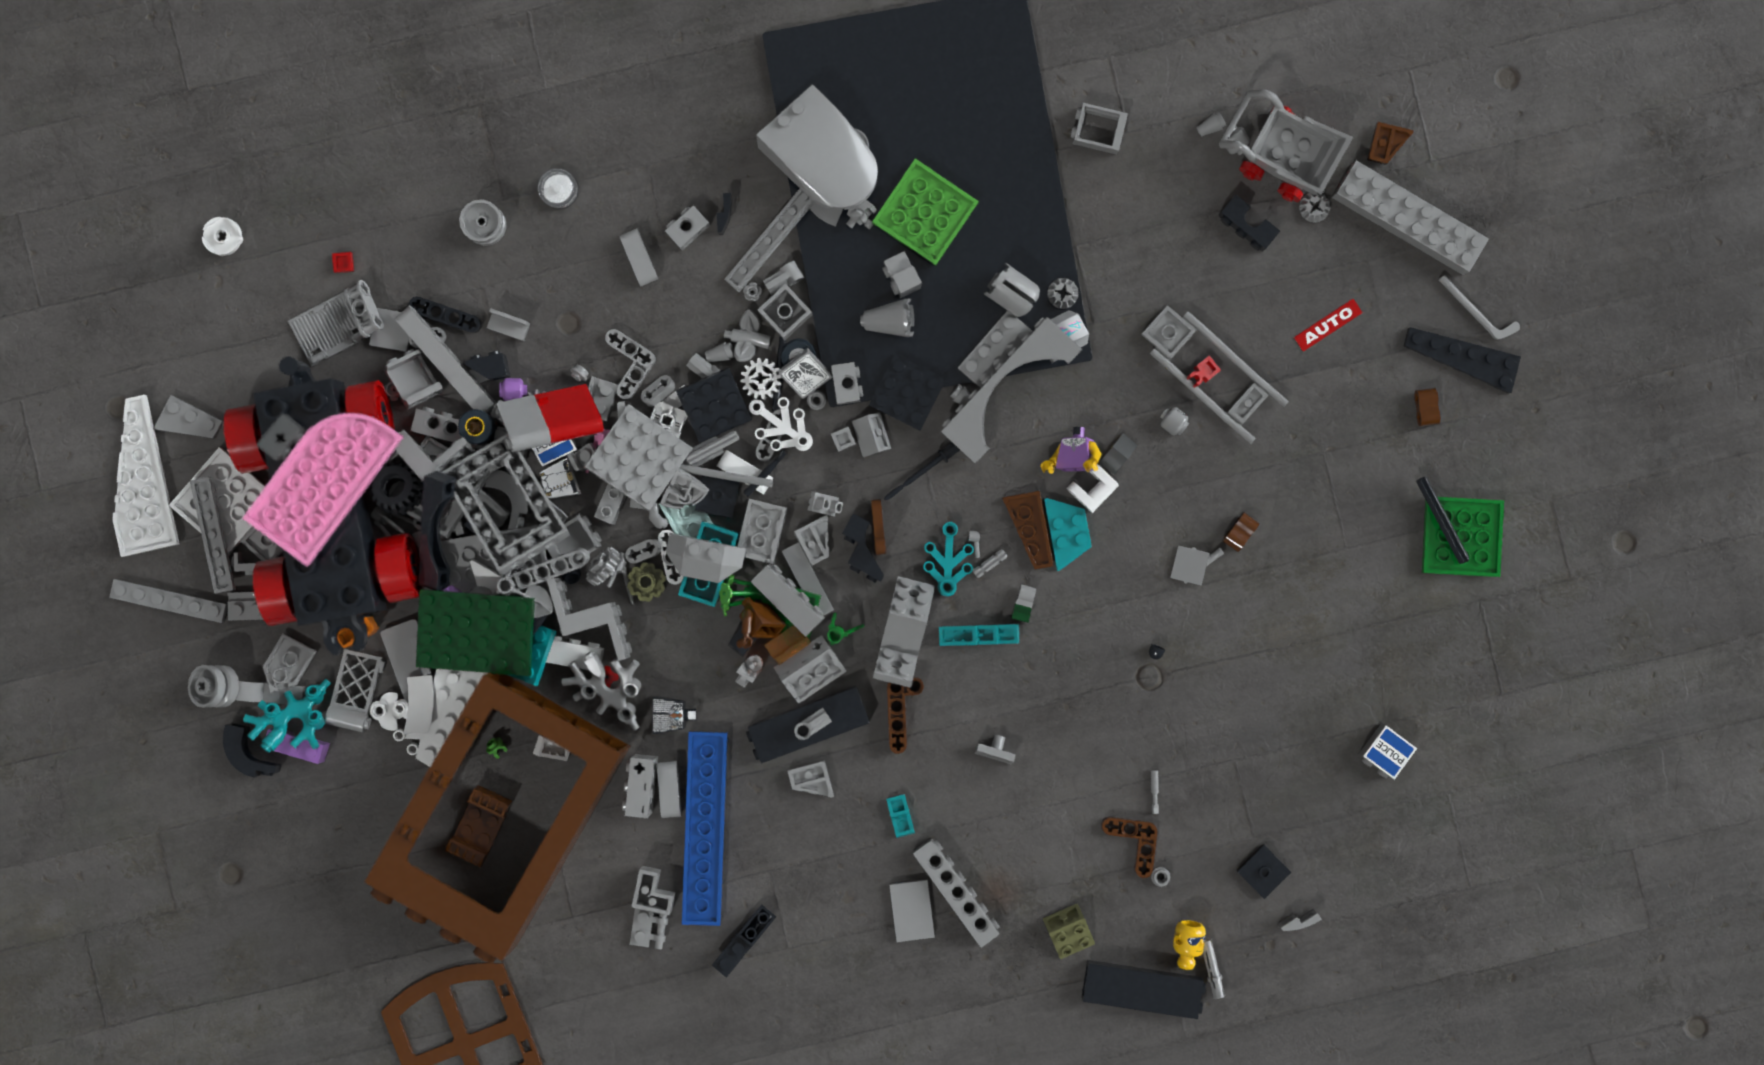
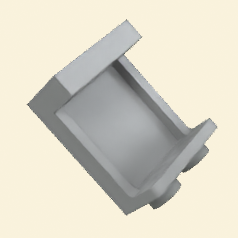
[384,349,443,410]
[547,514,602,569]

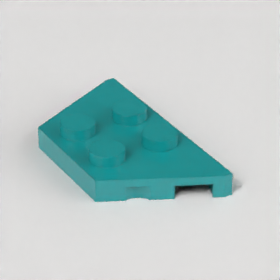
[1044,498,1092,571]

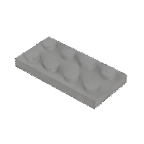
[957,311,1033,388]

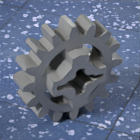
[586,547,620,586]

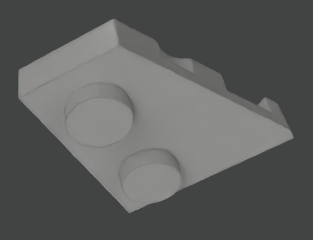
[794,515,829,566]
[787,760,834,798]

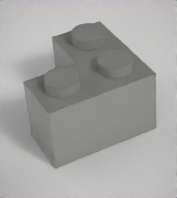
[882,251,922,298]
[632,866,676,915]

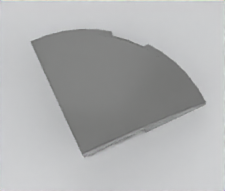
[660,468,710,509]

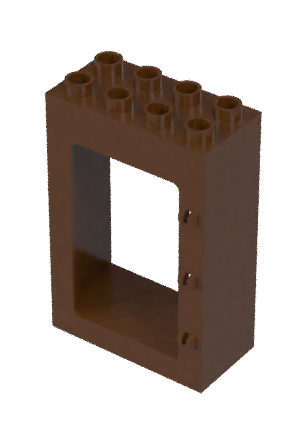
[364,673,631,963]

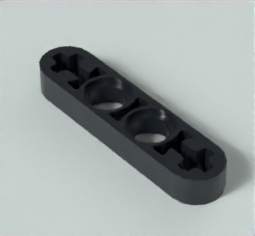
[408,296,482,333]

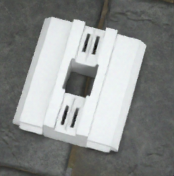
[650,402,687,438]

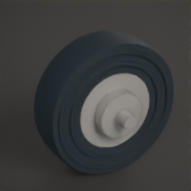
[781,338,816,366]

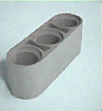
[619,228,658,286]
[657,761,682,818]

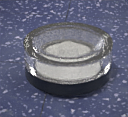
[538,168,578,209]

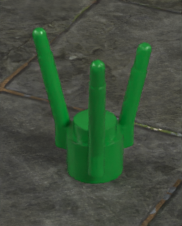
[827,612,865,646]

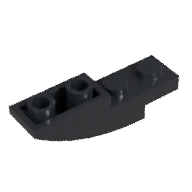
[712,904,776,978]

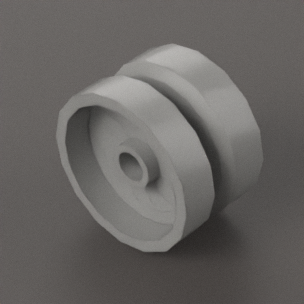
[459,199,507,246]
[188,665,239,708]

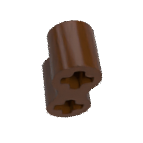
[1414,388,1441,426]
[1222,512,1260,552]

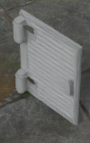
[288,292,365,367]

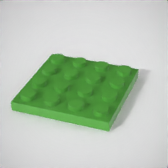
[872,159,979,266]

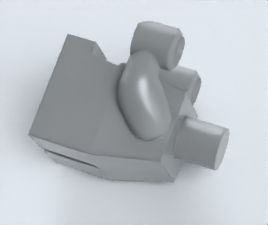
[846,200,877,229]

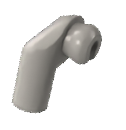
[649,503,668,529]

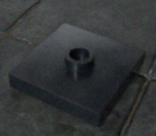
[695,476,740,518]
[1237,844,1292,899]

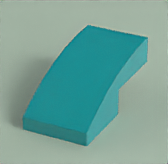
[886,794,915,838]

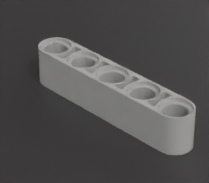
[500,548,590,595]

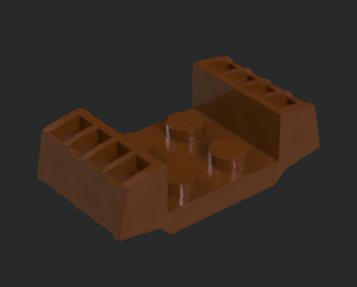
[445,785,513,867]

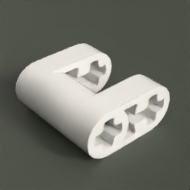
[1066,464,1119,513]

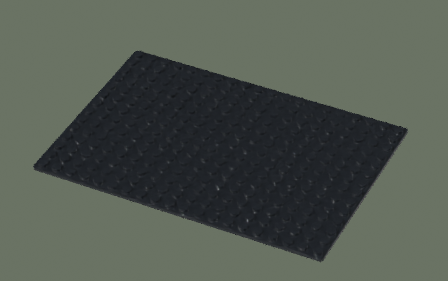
[762,0,1092,408]

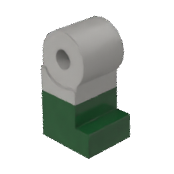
[1011,584,1036,623]

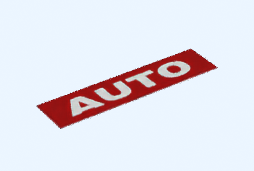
[1294,299,1363,352]

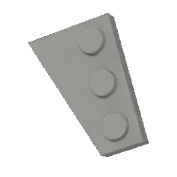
[153,395,224,439]

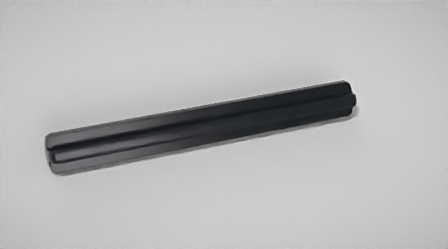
[1416,476,1470,564]

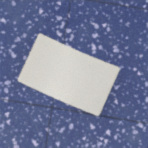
[403,675,434,734]

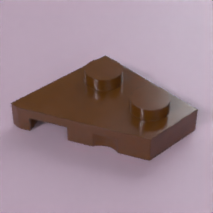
[1367,122,1414,165]

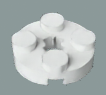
[202,217,243,256]

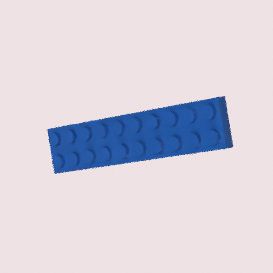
[682,731,728,926]

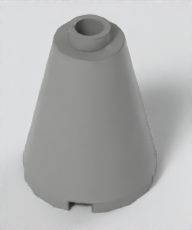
[860,298,914,337]

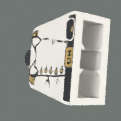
[539,458,581,499]

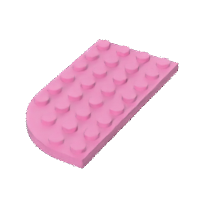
[242,413,404,566]

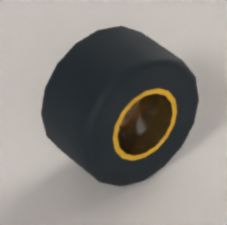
[458,409,496,445]

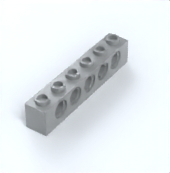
[411,407,529,460]
[913,838,1000,948]

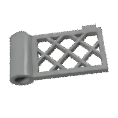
[325,649,385,732]

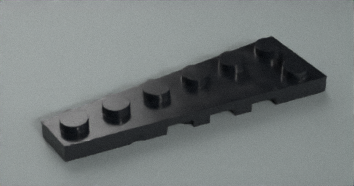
[1404,327,1521,394]

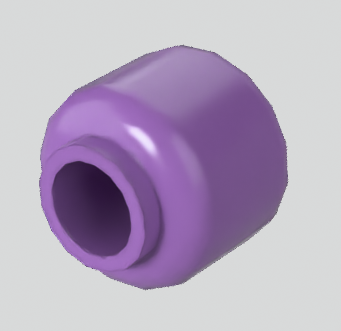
[500,378,527,401]

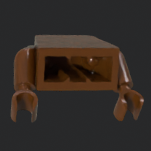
[737,597,786,650]

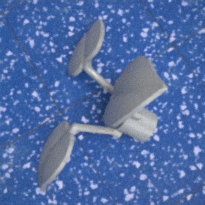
[470,535,553,618]

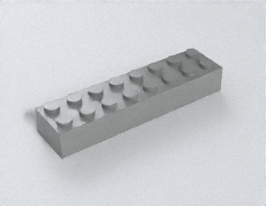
[1332,160,1489,275]

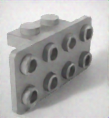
[380,619,436,702]

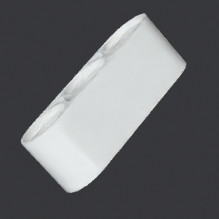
[717,450,774,495]

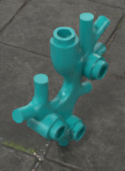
[243,679,331,753]

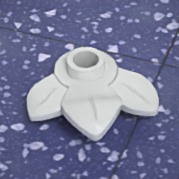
[369,692,403,731]

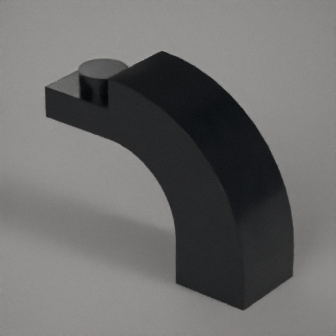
[223,723,282,778]

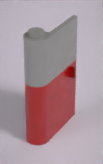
[496,384,604,453]

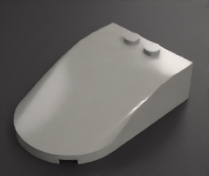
[756,85,878,210]

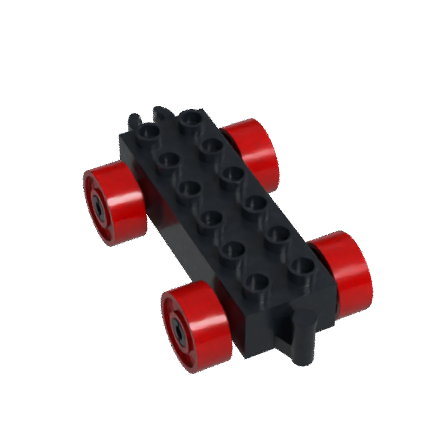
[224,357,424,655]

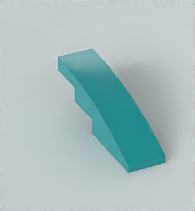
[939,624,1020,646]

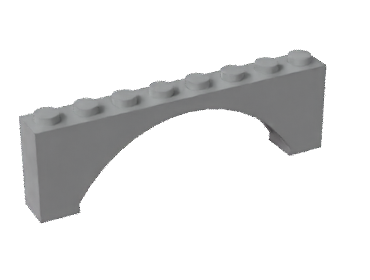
[941,317,1082,463]

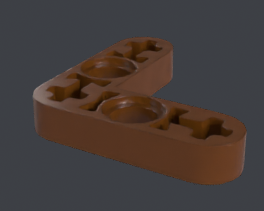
[871,499,886,555]
[1101,817,1157,878]

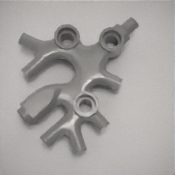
[562,651,641,731]

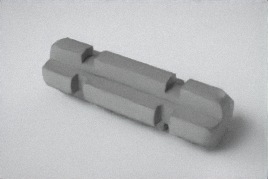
[973,549,1007,578]

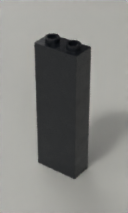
[746,686,870,764]
[1081,960,1206,1019]

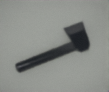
[744,449,786,497]

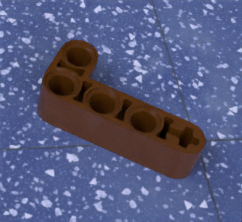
[887,677,924,754]

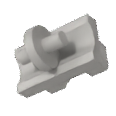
[808,491,843,516]
[735,655,763,688]

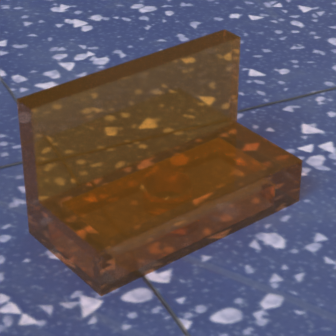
[764,625,811,665]

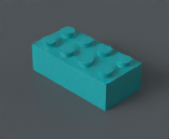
[678,521,740,607]

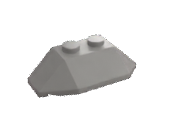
[666,533,746,583]

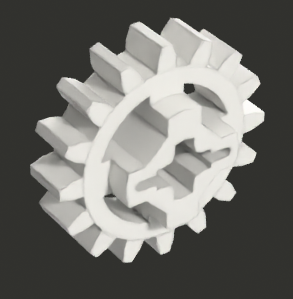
[740,358,782,400]

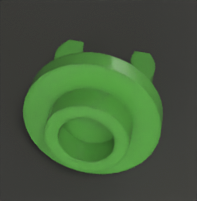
[486,737,508,759]

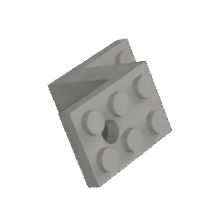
[372,430,476,482]
[873,576,935,688]
[547,578,632,661]

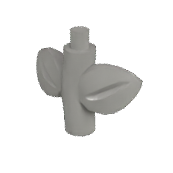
[724,309,771,362]

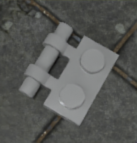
[630,908,668,949]

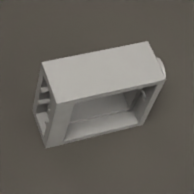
[1070,103,1128,155]

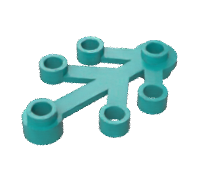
[923,522,974,596]

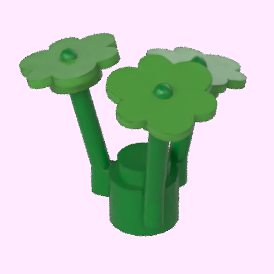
[719,574,762,616]

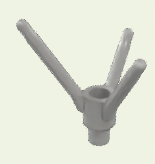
[600,552,634,605]

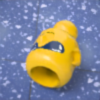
[1173,920,1206,970]

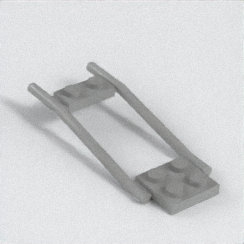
[1142,305,1289,444]

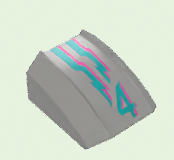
[1034,311,1089,363]

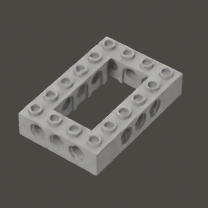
[441,434,570,575]

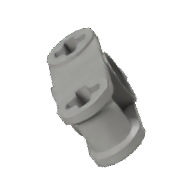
[344,280,384,338]

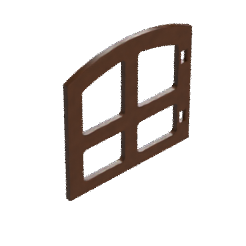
[381,962,543,1065]

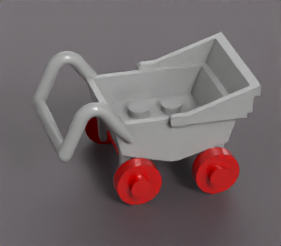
[1219,89,1353,202]

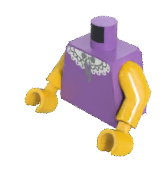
[1040,427,1101,474]

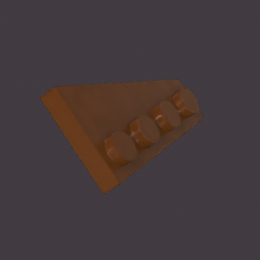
[1002,491,1054,570]

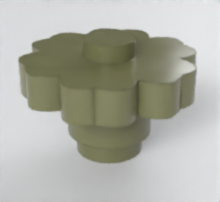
[627,563,666,602]

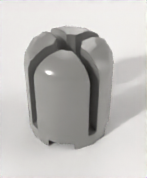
[984,263,1040,317]

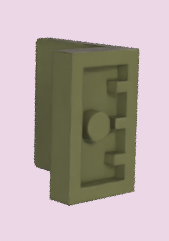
[1043,903,1095,959]

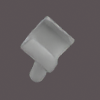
[969,531,980,558]

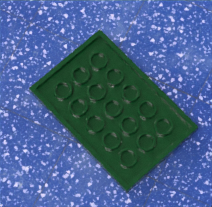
[416,589,535,676]

